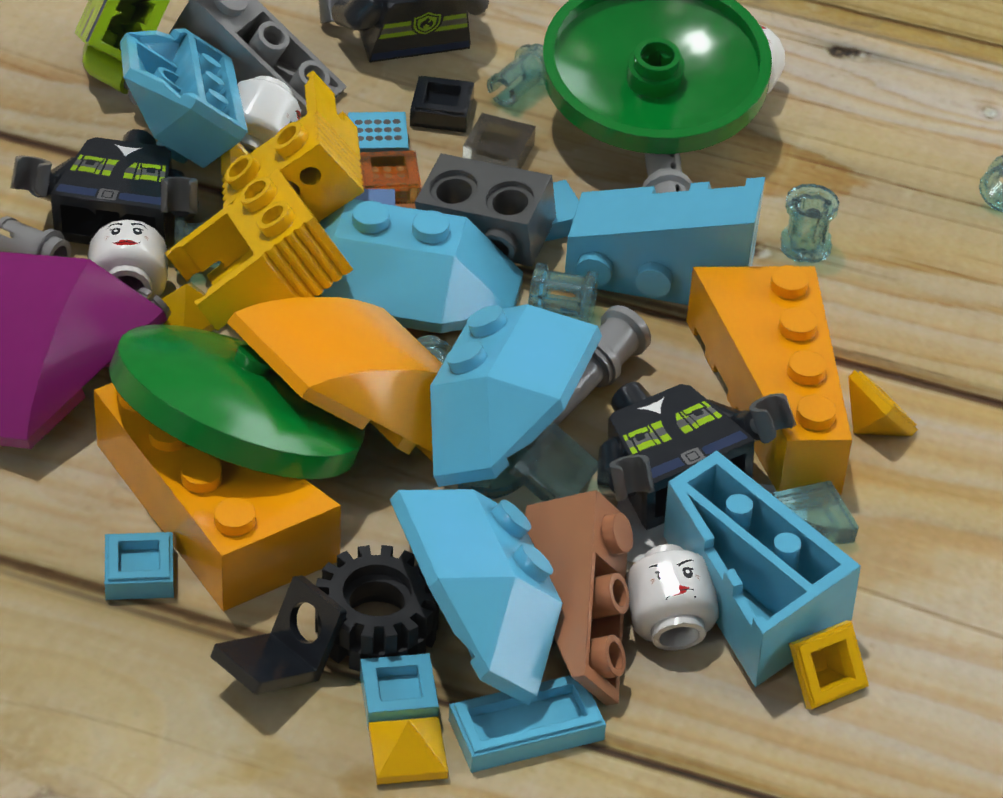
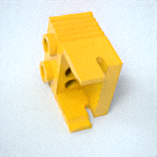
[221,70,364,222]
[165,168,354,331]

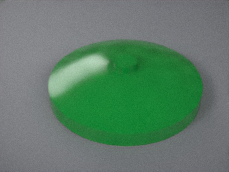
[542,0,772,154]
[109,325,365,479]

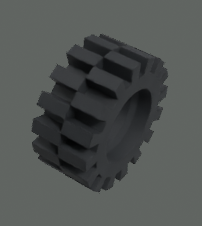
[315,545,439,672]

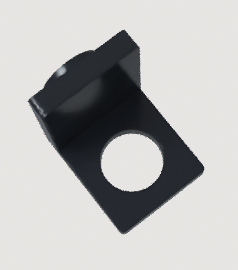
[210,575,347,694]

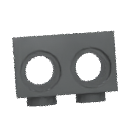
[415,153,556,267]

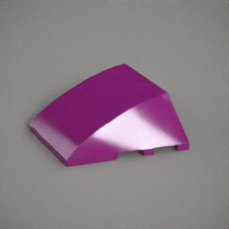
[0,252,168,449]

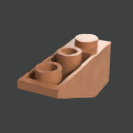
[525,490,633,706]

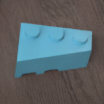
[564,177,765,305]
[663,450,861,688]

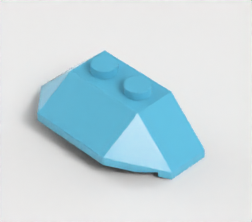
[120,28,248,168]
[315,199,523,333]
[430,304,602,487]
[389,489,563,705]

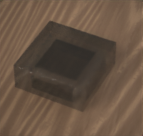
[462,113,536,169]

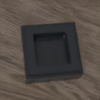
[410,76,474,133]

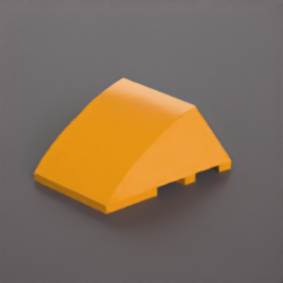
[227,297,442,462]

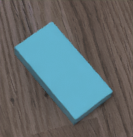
[448,675,606,773]

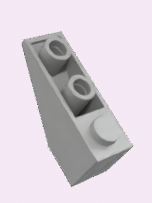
[169,0,347,116]

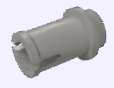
[0,216,71,257]

